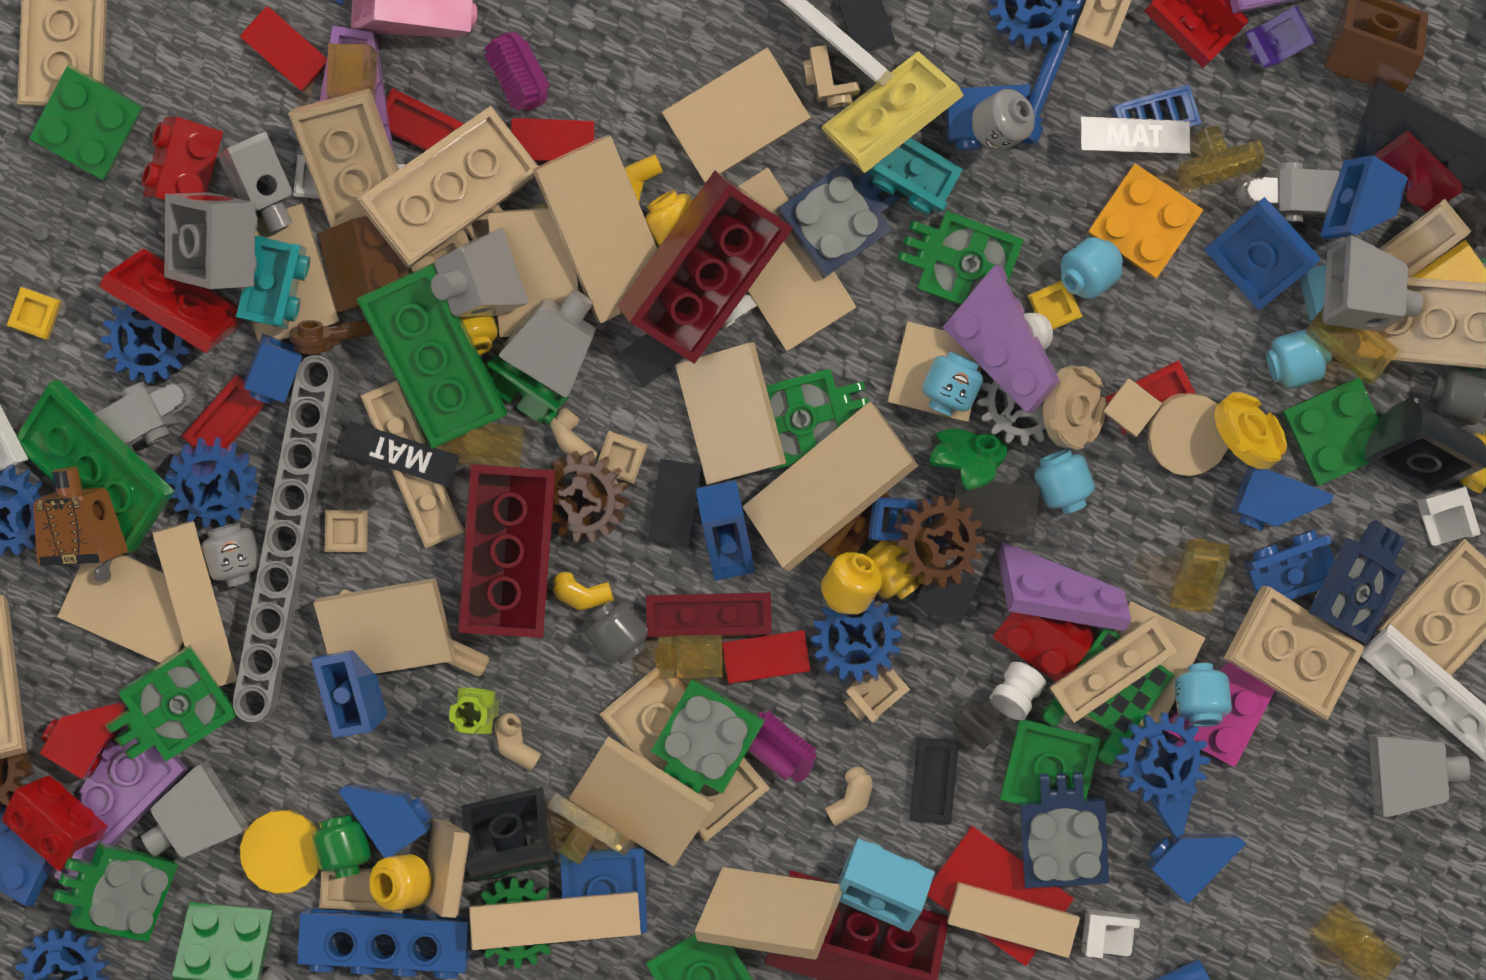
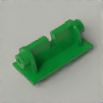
[487,353,569,426]

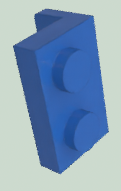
[1244,529,1334,600]

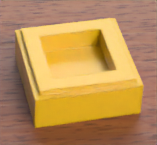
[1027,281,1083,330]
[7,287,62,340]

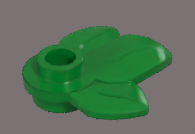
[929,428,1007,490]

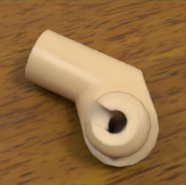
[550,408,597,460]
[494,713,541,771]
[825,767,873,826]

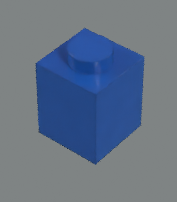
[244,333,302,403]

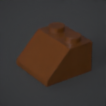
[1324,0,1429,93]
[319,216,410,314]

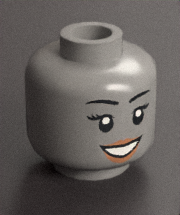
[972,89,1035,151]
[201,522,261,587]

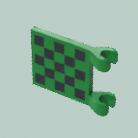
[1041,628,1174,765]

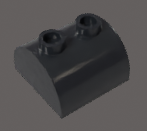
[1364,398,1486,495]
[462,787,558,882]

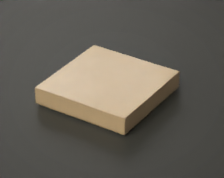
[887,321,982,422]
[423,819,470,918]

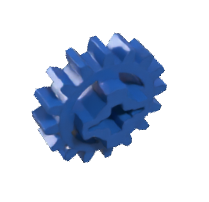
[988,0,1079,50]
[101,303,193,384]
[165,437,258,527]
[0,464,46,556]
[811,599,903,685]
[1115,712,1210,805]
[15,927,110,980]

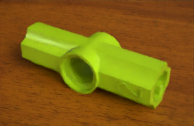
[449,687,499,734]

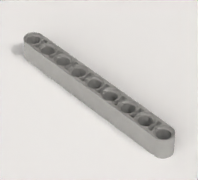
[233,355,340,722]

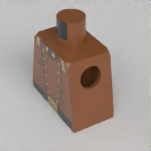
[33,466,128,566]

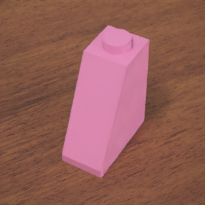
[351,0,477,38]

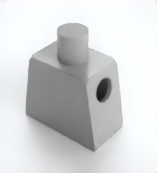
[217,131,293,233]
[431,228,529,317]
[1323,235,1423,332]
[499,290,595,398]
[1368,734,1470,817]
[141,761,250,858]

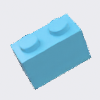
[837,838,935,932]

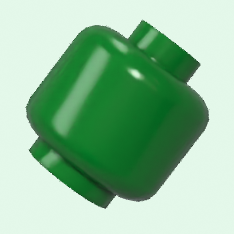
[312,814,371,879]

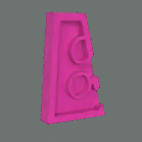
[1165,662,1275,767]

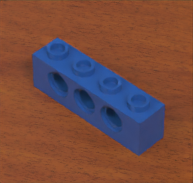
[297,908,471,979]

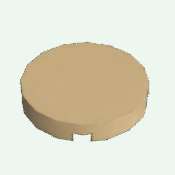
[1043,365,1106,450]
[1147,393,1228,476]

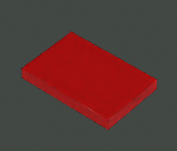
[99,248,245,354]
[927,825,1074,966]

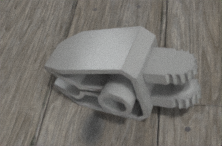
[1235,162,1340,224]
[95,382,197,448]

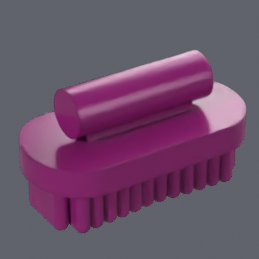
[484,31,551,111]
[748,711,817,782]

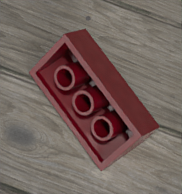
[617,170,793,364]
[457,464,555,638]
[764,870,948,980]

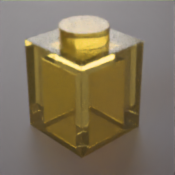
[326,43,378,102]
[655,635,723,679]

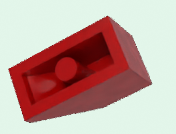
[39,702,129,779]

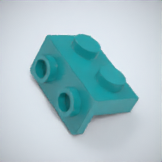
[866,138,963,215]
[236,236,311,330]

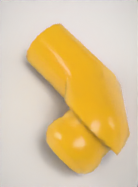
[624,154,663,203]
[553,572,614,611]

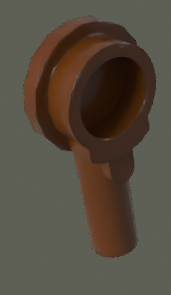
[289,320,373,355]

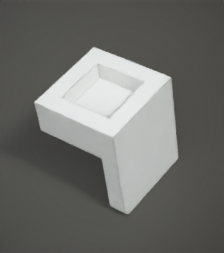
[1416,487,1480,546]
[1081,909,1140,958]

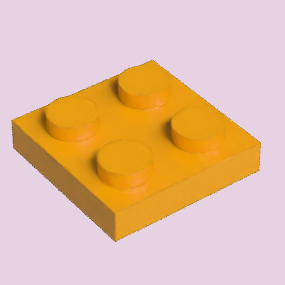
[1087,163,1203,279]

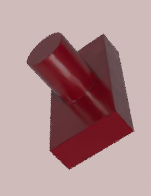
[1374,130,1462,212]

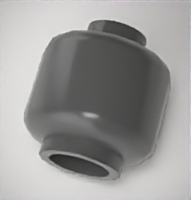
[1431,366,1486,425]
[587,600,648,664]

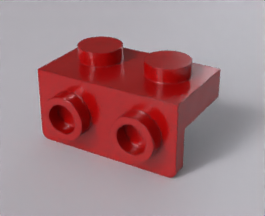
[1144,0,1248,68]
[141,116,223,201]
[993,612,1095,682]
[2,775,108,871]

